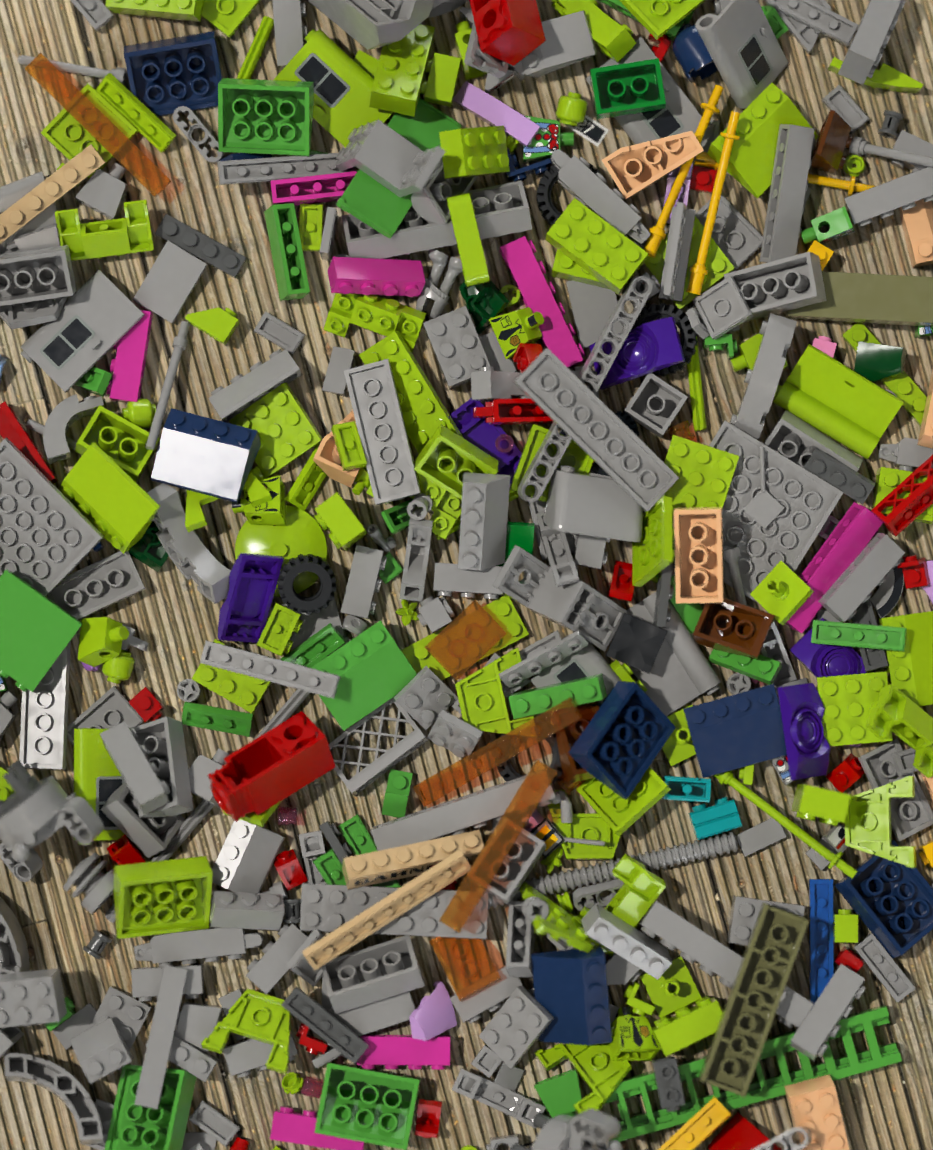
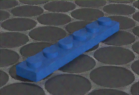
[809,879,834,1009]

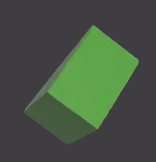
[381,499,424,535]

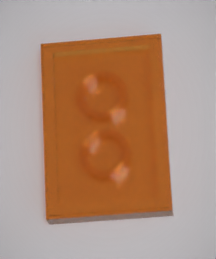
[425,600,507,681]
[429,937,502,1002]

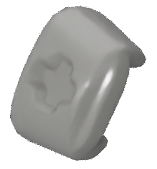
[342,615,367,636]

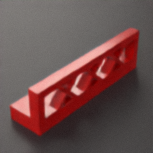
[0,401,58,484]
[871,455,933,537]

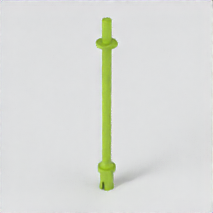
[713,770,858,879]

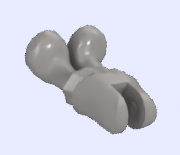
[416,249,463,318]

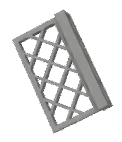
[659,202,696,302]
[328,696,428,796]

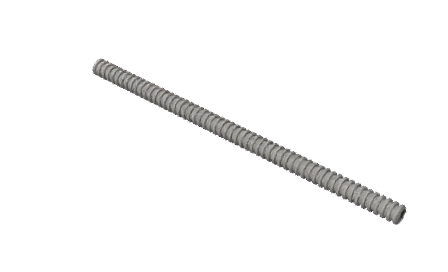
[368,832,738,937]

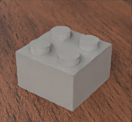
[623,373,688,438]

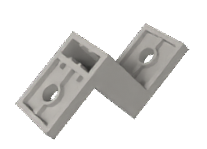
[335,120,445,197]
[492,545,627,651]

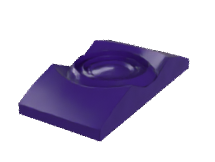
[589,317,685,390]
[450,398,522,484]
[218,553,284,643]
[789,618,875,679]
[778,683,830,780]

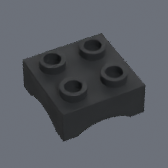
[606,612,668,674]

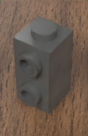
[651,1056,685,1112]

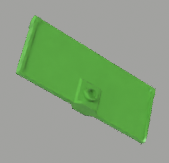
[336,97,462,239]

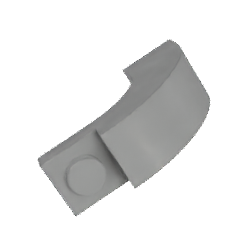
[43,394,104,464]
[400,518,433,602]

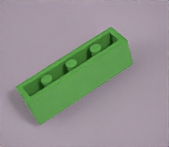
[264,203,310,301]
[508,673,607,719]

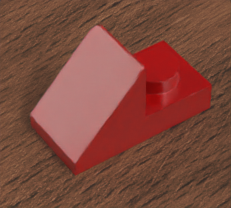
[608,560,634,601]

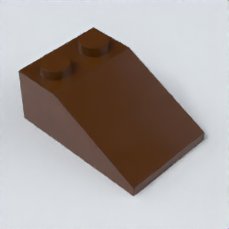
[811,110,853,175]
[693,598,775,659]
[553,701,599,784]

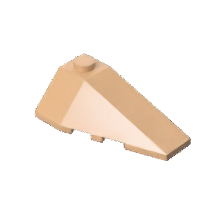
[602,131,704,200]
[892,178,933,268]
[313,409,360,488]

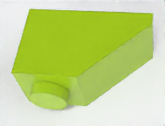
[185,307,240,345]

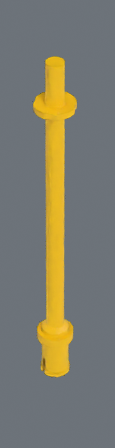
[643,85,724,258]
[686,111,740,295]
[694,152,875,196]

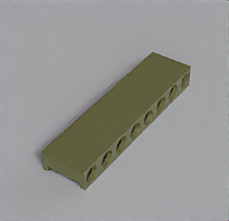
[787,271,933,326]
[698,902,809,1097]

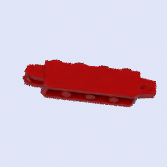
[473,398,553,425]

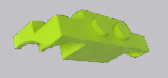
[55,200,154,261]
[323,293,427,353]
[366,472,462,539]
[866,684,933,778]
[577,854,666,956]

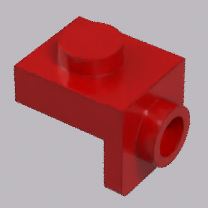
[826,753,865,793]
[296,1023,328,1055]
[415,1099,442,1138]

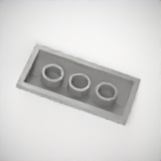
[47,551,146,620]
[858,739,933,842]

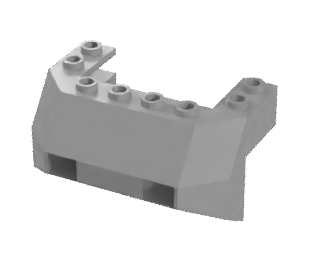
[308,0,434,50]

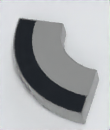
[870,567,904,619]

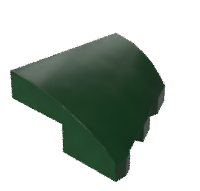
[459,280,510,334]
[854,341,907,382]
[128,521,169,572]

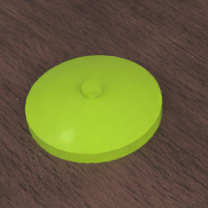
[235,505,327,597]

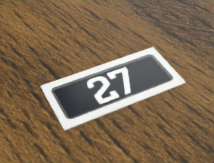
[564,115,609,147]

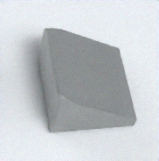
[494,1062,524,1092]

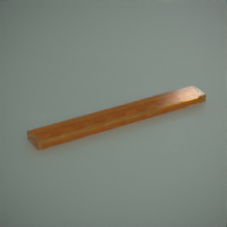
[25,53,171,198]
[413,697,582,807]
[439,760,557,933]

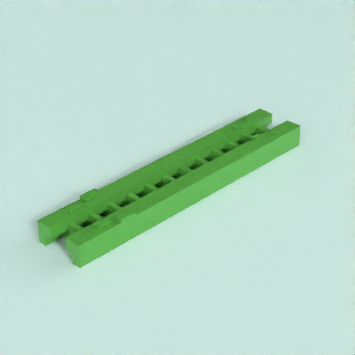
[604,1005,902,1142]

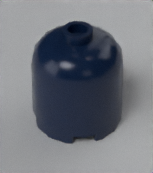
[672,24,718,83]

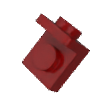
[648,33,671,62]
[689,166,718,194]
[897,554,930,589]
[128,687,164,723]
[274,849,308,891]

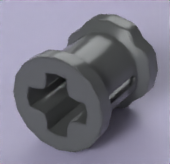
[878,110,904,139]
[283,899,301,923]
[83,929,112,960]

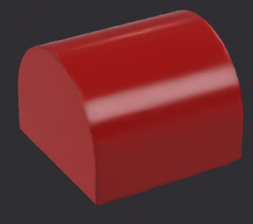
[834,946,863,973]

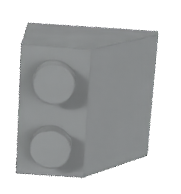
[70,1017,133,1084]

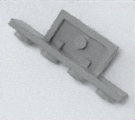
[499,630,588,688]

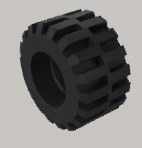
[278,554,336,615]

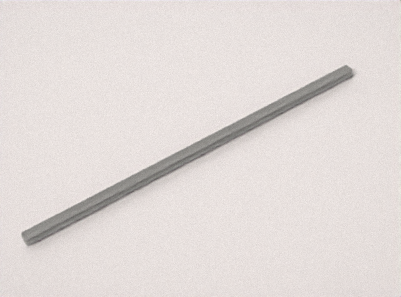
[105,635,351,923]

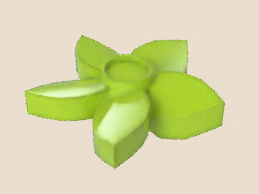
[395,599,419,626]
[540,848,563,874]

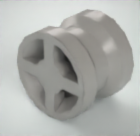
[726,673,751,695]
[177,679,201,702]
[522,896,549,921]

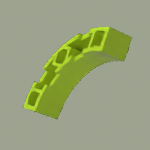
[551,0,636,63]

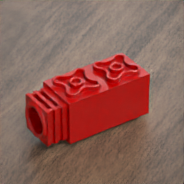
[469,0,546,66]
[208,711,336,822]

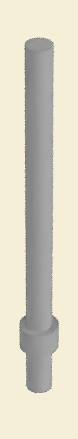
[145,321,190,450]

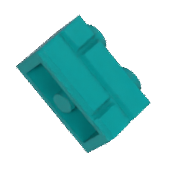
[662,776,711,802]
[688,797,742,840]

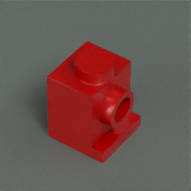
[513,343,543,373]
[107,834,146,865]

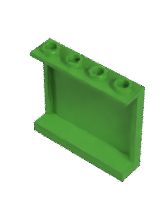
[0,569,82,692]

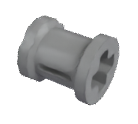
[407,493,433,520]

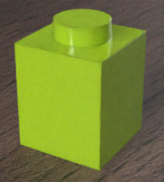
[833,909,858,943]

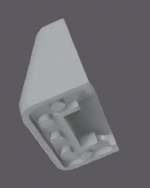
[543,465,643,542]

